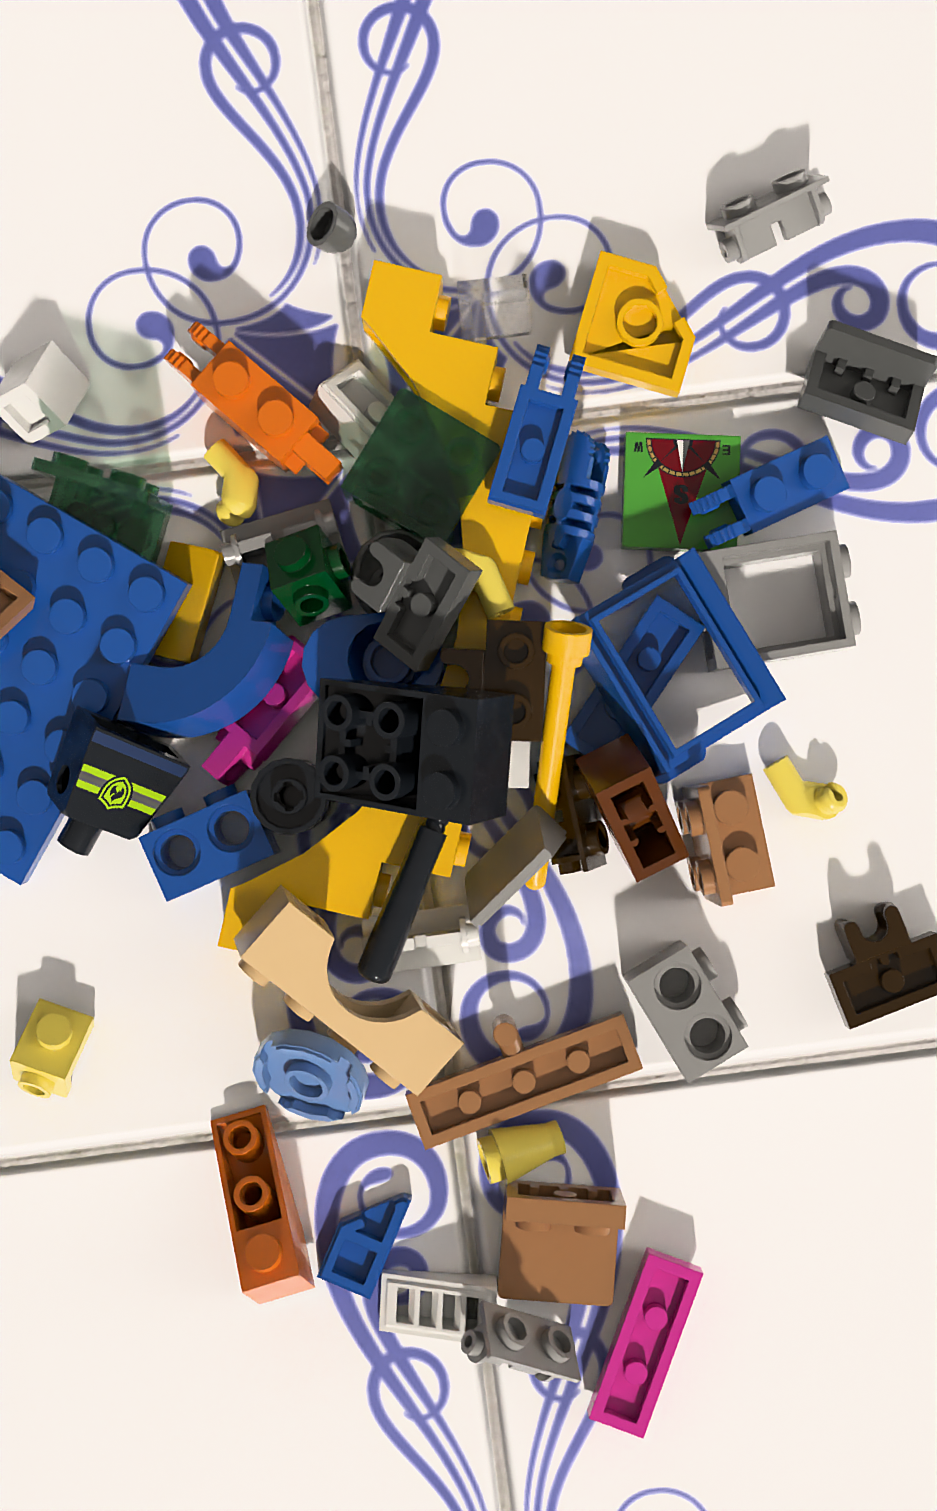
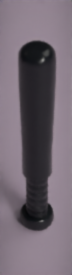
[357,818,449,984]

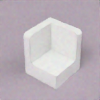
[0,340,90,445]

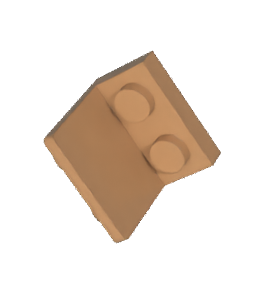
[676,773,775,907]
[497,1180,627,1306]

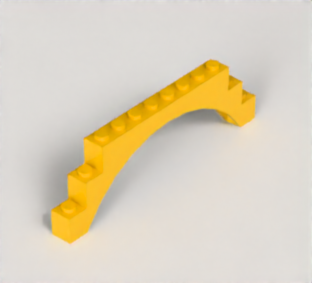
[217,260,543,951]

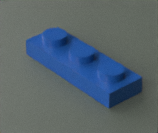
[565,595,705,755]

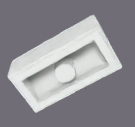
[309,358,436,487]

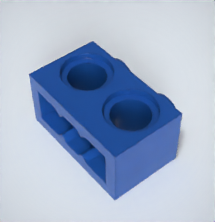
[138,784,281,902]

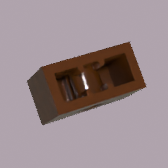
[575,733,690,883]

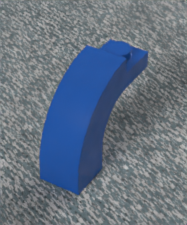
[117,562,294,739]

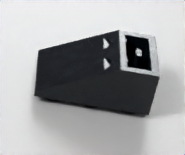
[314,678,515,826]

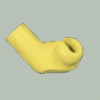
[204,439,259,527]
[454,548,515,619]
[763,755,848,820]

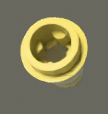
[476,1120,566,1185]

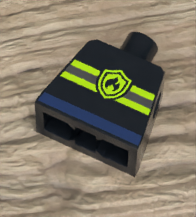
[47,706,191,856]

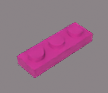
[587,1247,704,1439]

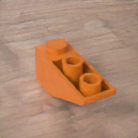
[210,1105,315,1304]

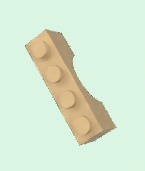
[233,885,464,1097]

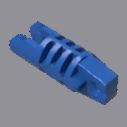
[540,430,611,584]

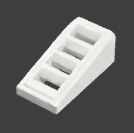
[379,1269,497,1343]

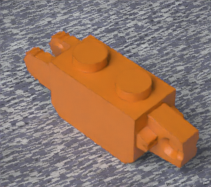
[163,321,343,486]

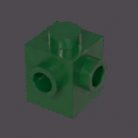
[265,524,353,627]

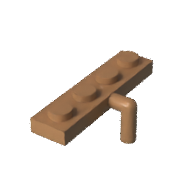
[405,1011,643,1150]

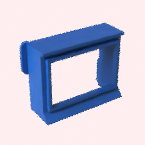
[571,547,787,784]

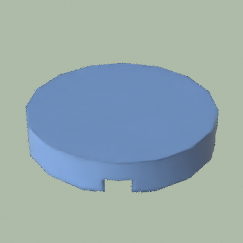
[252,1028,369,1122]

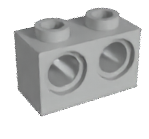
[622,940,749,1083]

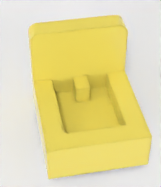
[9,998,94,1098]

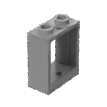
[698,530,861,673]

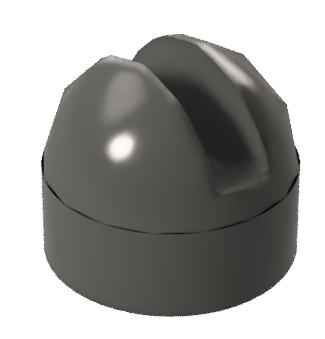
[307,201,357,254]

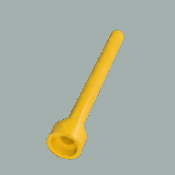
[525,620,593,890]

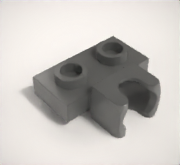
[351,537,483,672]

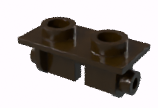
[533,753,609,875]

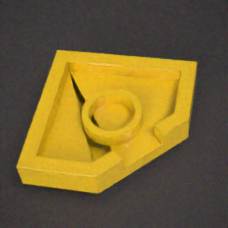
[568,250,696,398]

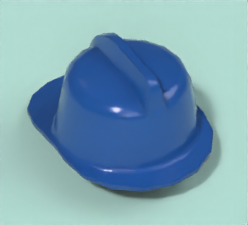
[302,612,444,698]

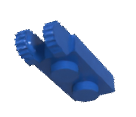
[487,344,586,519]
[688,435,850,549]

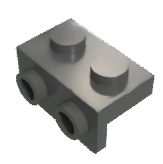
[797,320,937,445]

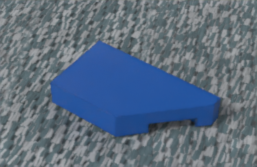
[317,1192,412,1299]

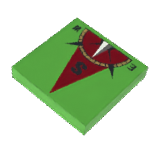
[620,432,741,552]

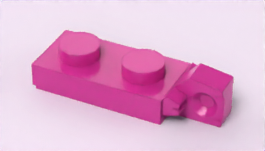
[201,634,318,786]

